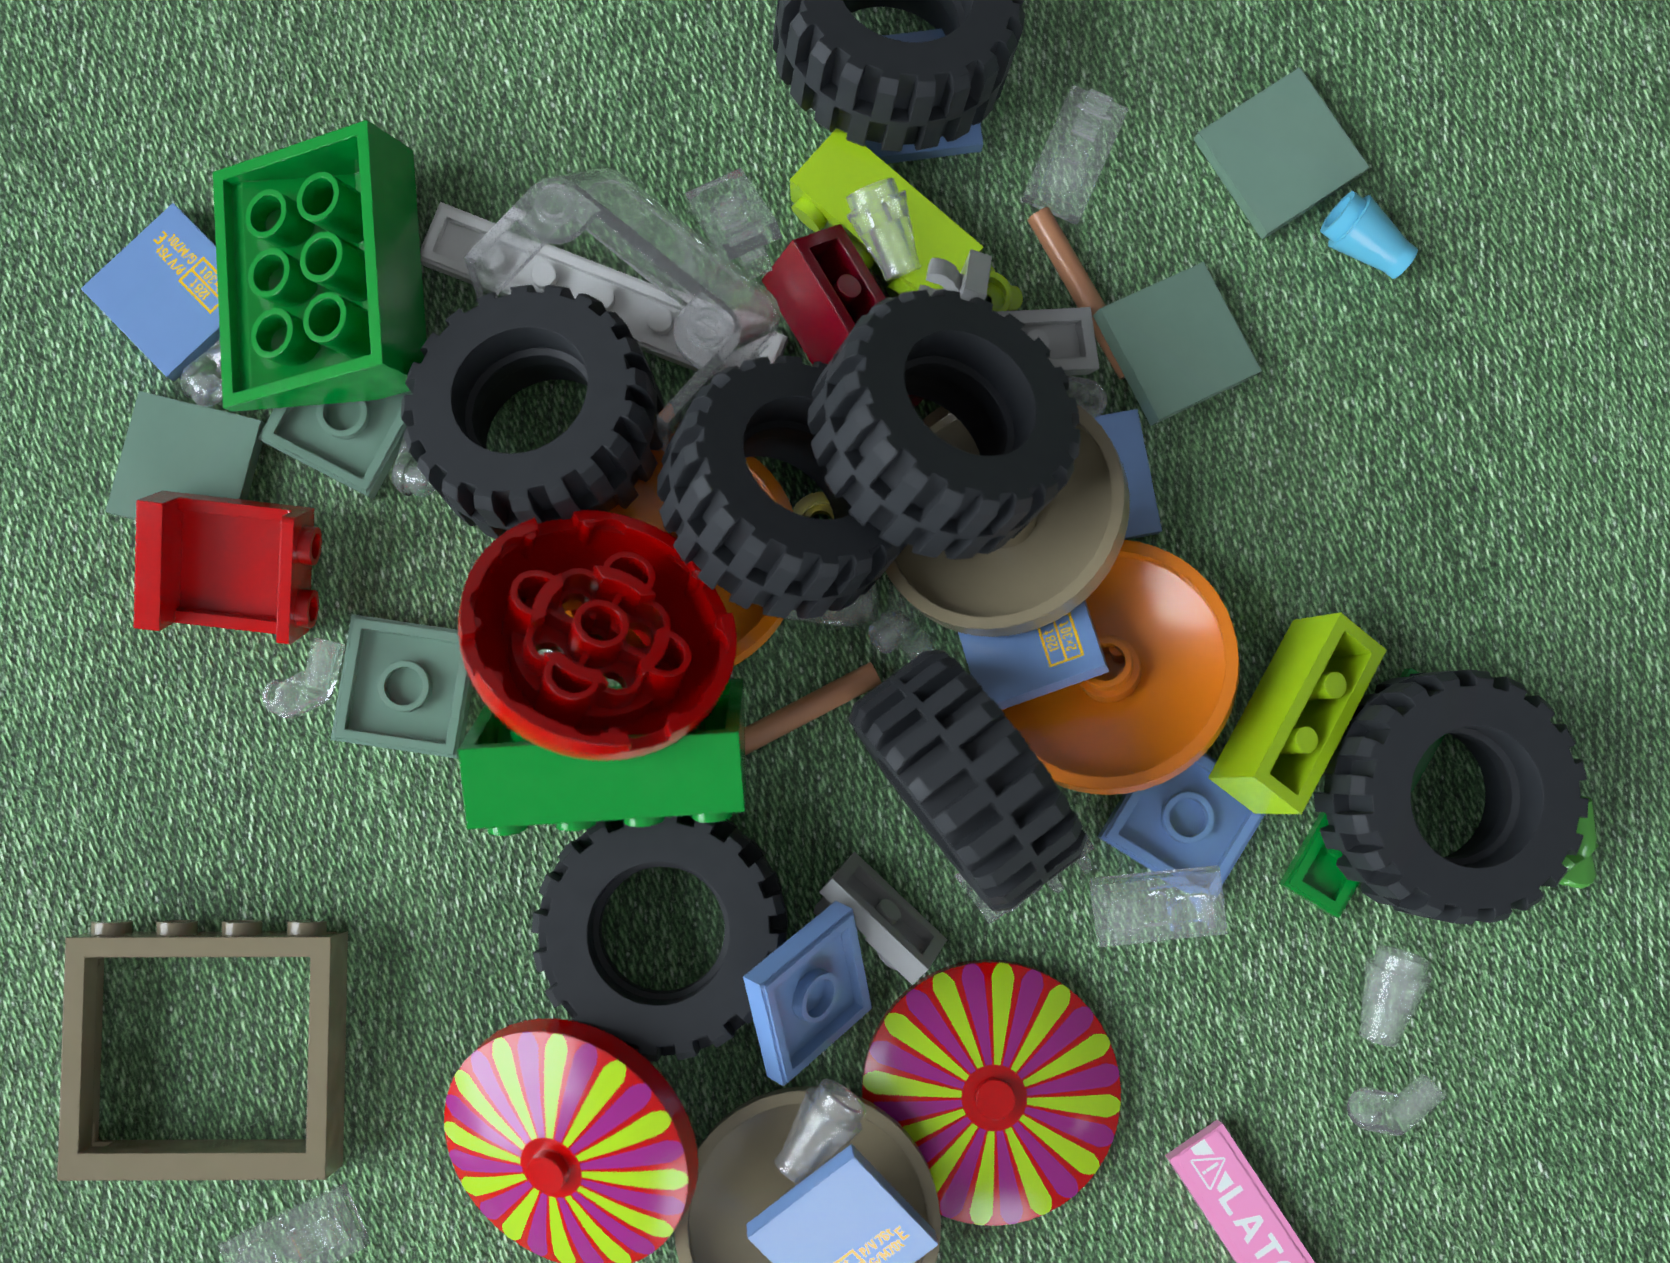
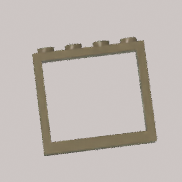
[57,919,348,1181]

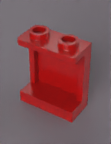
[134,491,322,645]

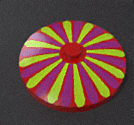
[862,959,1121,1226]
[444,1018,698,1263]

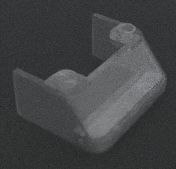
[464,168,780,452]

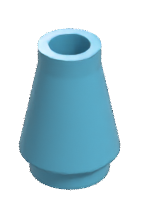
[1320,191,1418,279]

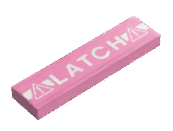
[1165,1119,1315,1263]

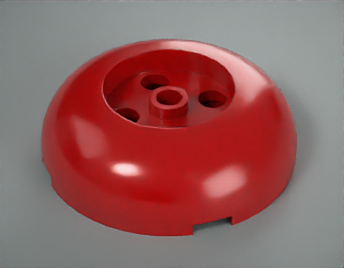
[458,510,737,761]

